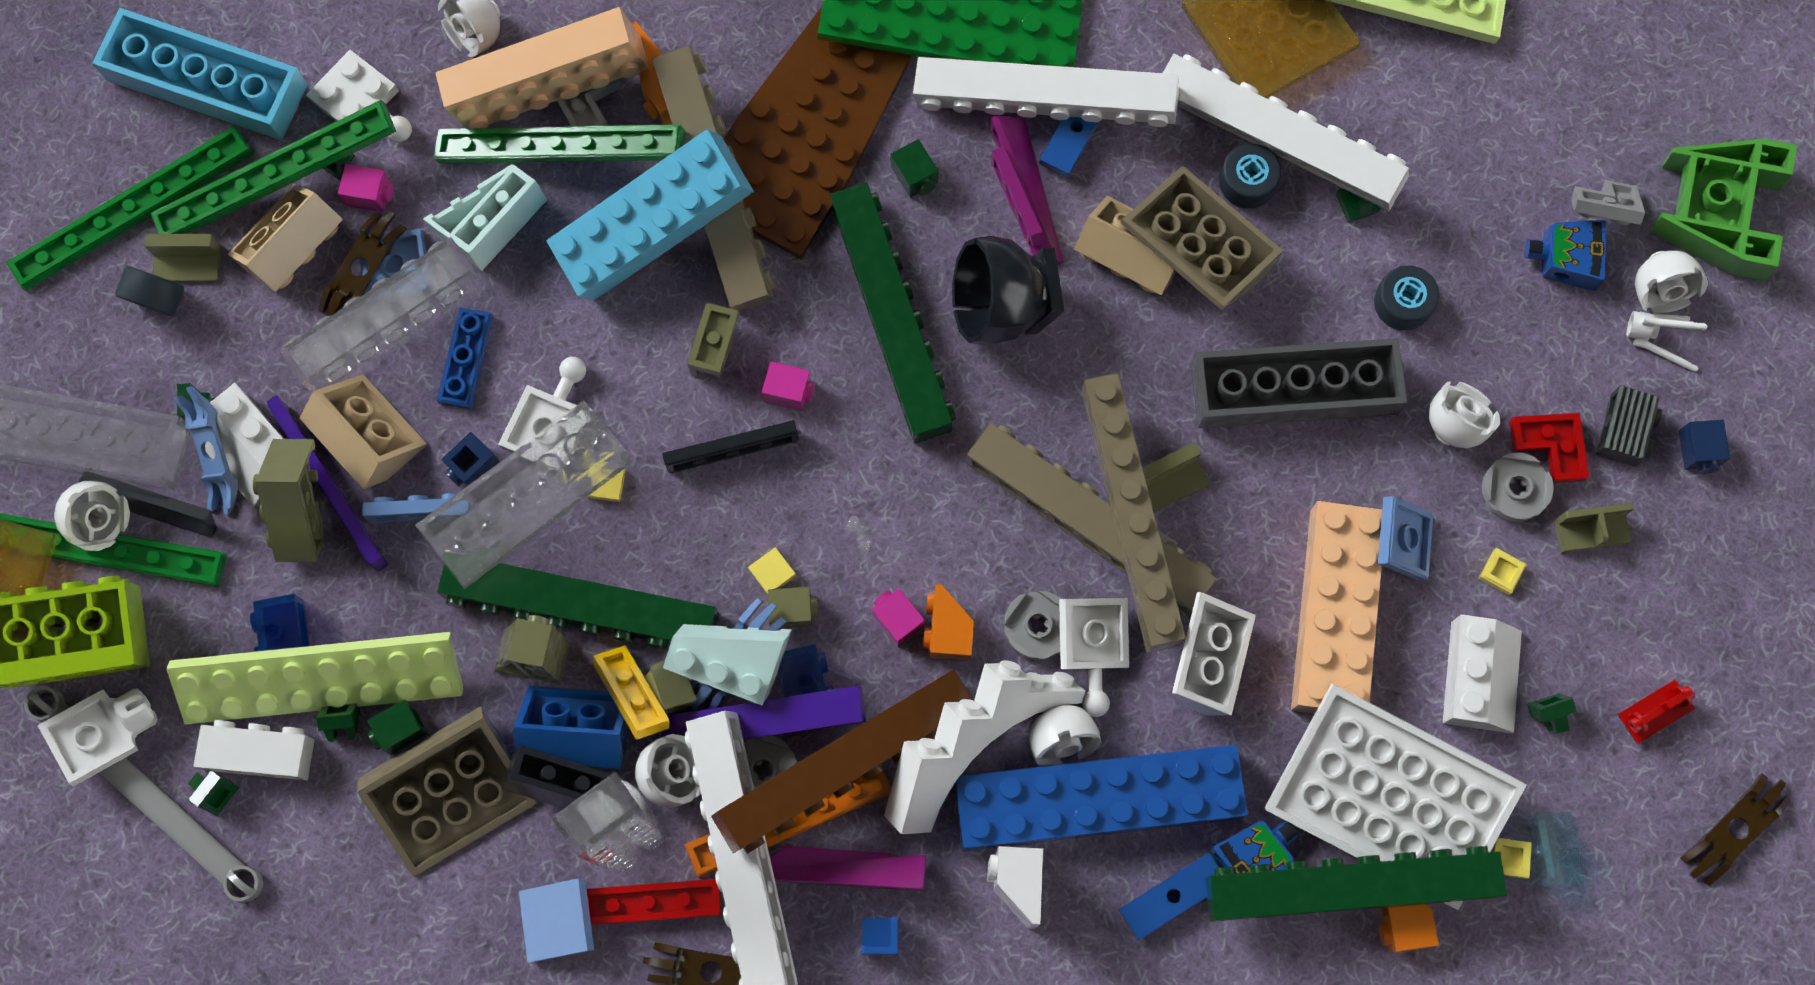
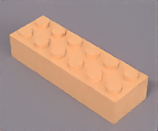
[435,7,649,128]
[1291,501,1382,714]

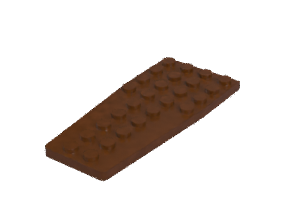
[723,7,913,260]

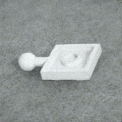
[306,50,412,142]
[498,357,590,473]
[1059,598,1129,717]

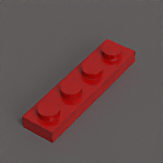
[587,879,721,925]

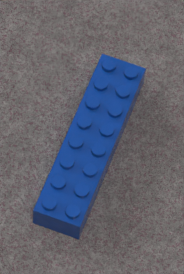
[955,745,1248,852]

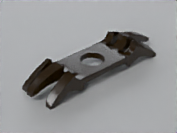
[318,211,407,327]
[1680,773,1791,886]
[643,942,741,985]

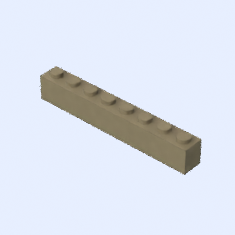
[652,45,776,311]
[1082,373,1186,654]
[966,423,1217,618]

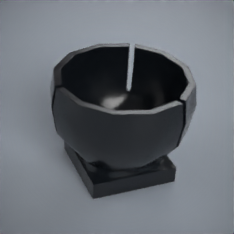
[952,236,1064,345]

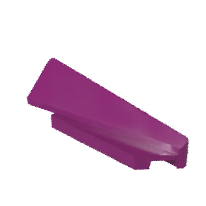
[990,116,1063,265]
[770,846,926,891]

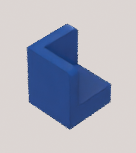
[861,917,898,955]

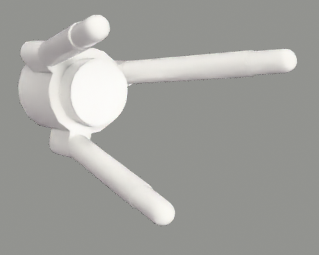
[1626,311,1708,372]

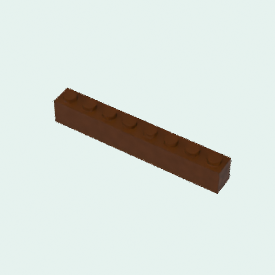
[711,669,974,855]

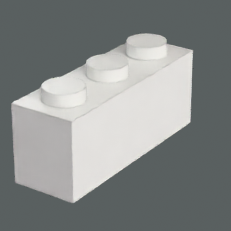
[193,720,315,781]

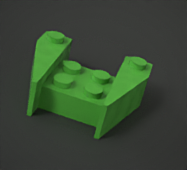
[1651,138,1797,281]

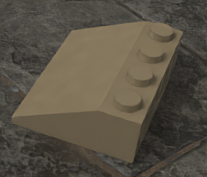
[1120,166,1283,310]
[357,706,537,877]

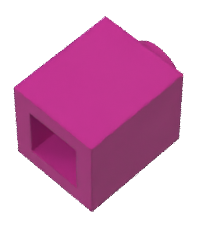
[337,164,394,212]
[762,361,815,411]
[872,588,925,647]

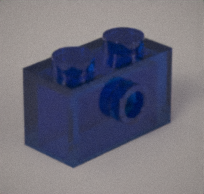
[250,594,310,652]
[778,644,833,697]

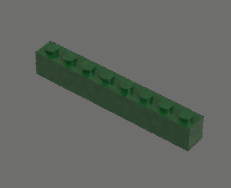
[830,183,956,444]
[437,553,719,649]
[1205,846,1507,922]

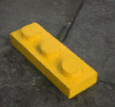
[593,645,669,740]

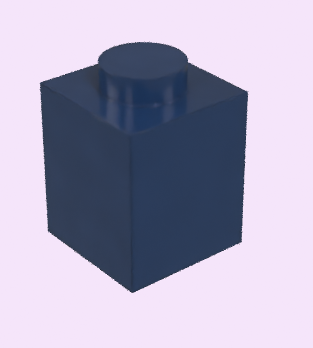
[1678,420,1730,474]

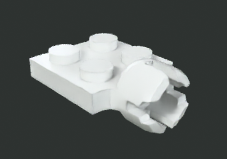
[38,688,157,787]

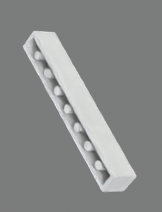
[1163,54,1409,211]
[913,57,1179,127]
[685,711,798,985]

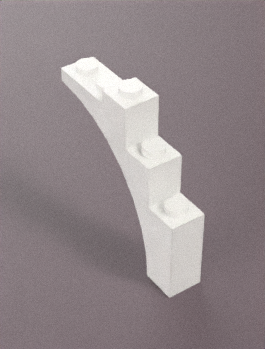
[884,660,1085,834]

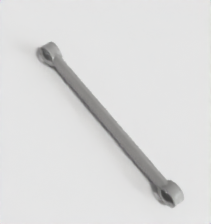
[24,686,263,902]

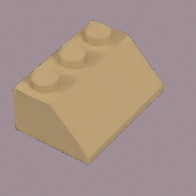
[227,183,343,292]
[1074,195,1177,295]
[299,374,427,489]

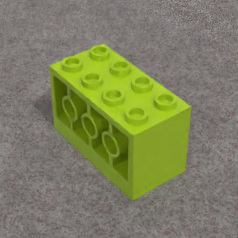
[0,576,150,689]

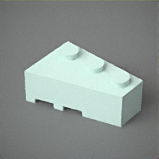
[423,164,547,271]
[663,624,792,705]

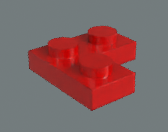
[1509,413,1589,483]

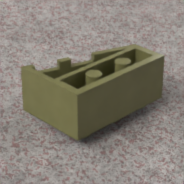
[253,439,324,562]
[494,615,570,684]

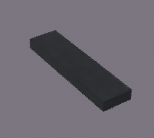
[662,420,799,474]
[79,471,217,538]

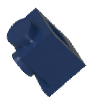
[441,432,501,489]

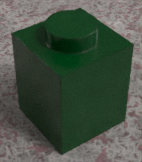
[890,139,938,198]
[367,699,428,755]

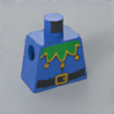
[1524,220,1607,291]
[1208,820,1299,873]

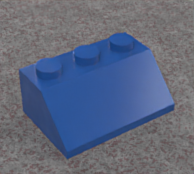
[513,686,629,769]

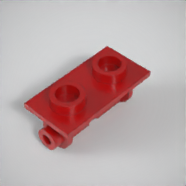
[1617,679,1695,744]

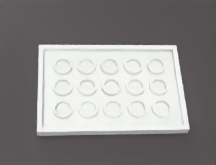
[1265,683,1527,910]

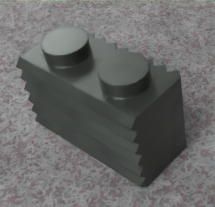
[1596,385,1662,467]

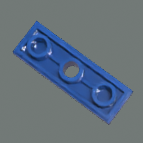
[1039,117,1100,178]
[436,307,493,409]
[1118,853,1219,941]

